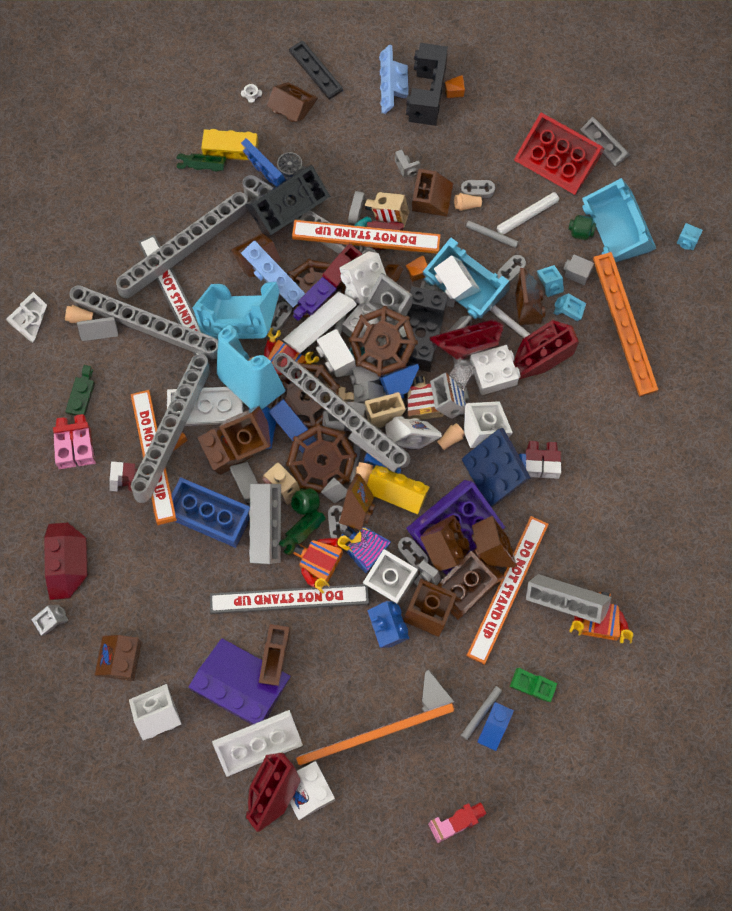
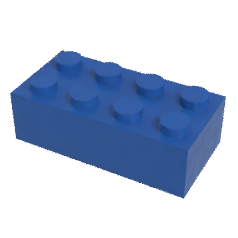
[172,477,250,548]

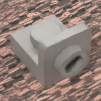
[395,150,420,178]
[414,561,441,586]
[31,605,68,636]

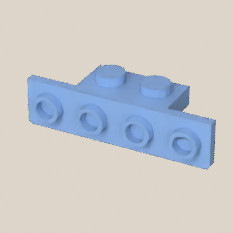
[379,45,408,114]
[241,241,305,307]

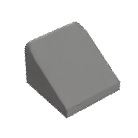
[321,478,347,503]

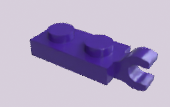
[293,277,336,321]

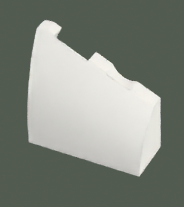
[6,292,47,343]

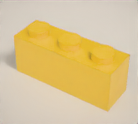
[201,129,258,160]
[367,465,429,514]

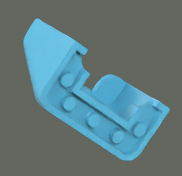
[582,178,656,262]
[423,238,510,319]
[192,282,279,339]
[217,324,286,409]

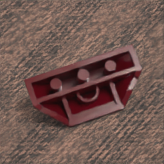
[430,319,504,360]
[513,320,579,379]
[44,522,88,600]
[246,752,301,832]

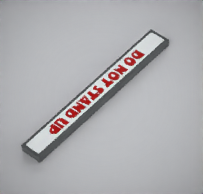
[138,234,213,360]
[210,584,369,614]

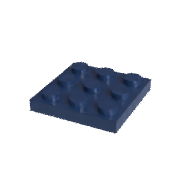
[462,428,531,507]

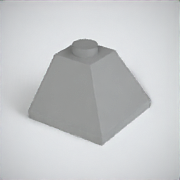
[364,273,412,325]

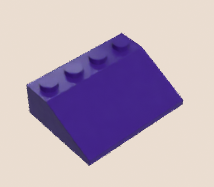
[406,480,505,576]
[189,638,291,725]

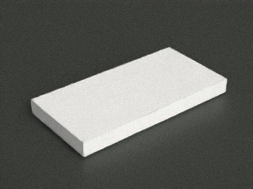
[283,292,357,353]
[167,387,243,427]
[212,710,303,777]

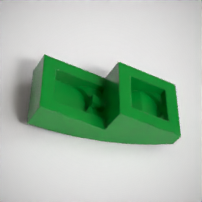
[510,668,557,702]

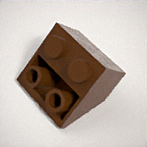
[412,169,453,217]
[420,515,470,571]

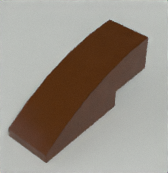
[259,624,290,686]

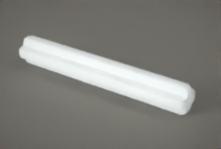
[497,192,559,235]

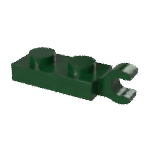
[176,153,226,172]
[65,365,95,416]
[279,511,326,555]

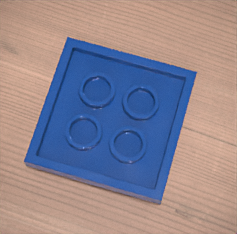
[241,138,292,197]

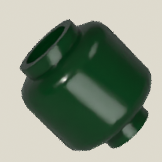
[568,215,596,241]
[291,488,320,515]

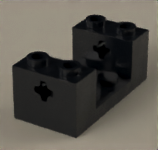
[406,43,448,126]
[245,165,331,235]
[394,286,448,372]

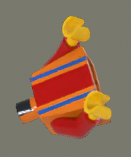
[264,328,319,384]
[293,536,352,594]
[569,592,633,643]

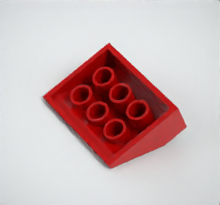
[514,113,605,195]

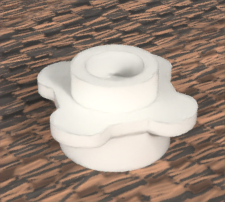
[241,84,262,103]

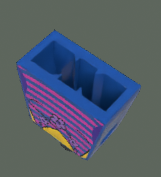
[341,527,391,573]

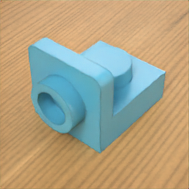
[677,223,703,250]
[537,265,564,297]
[554,293,586,321]

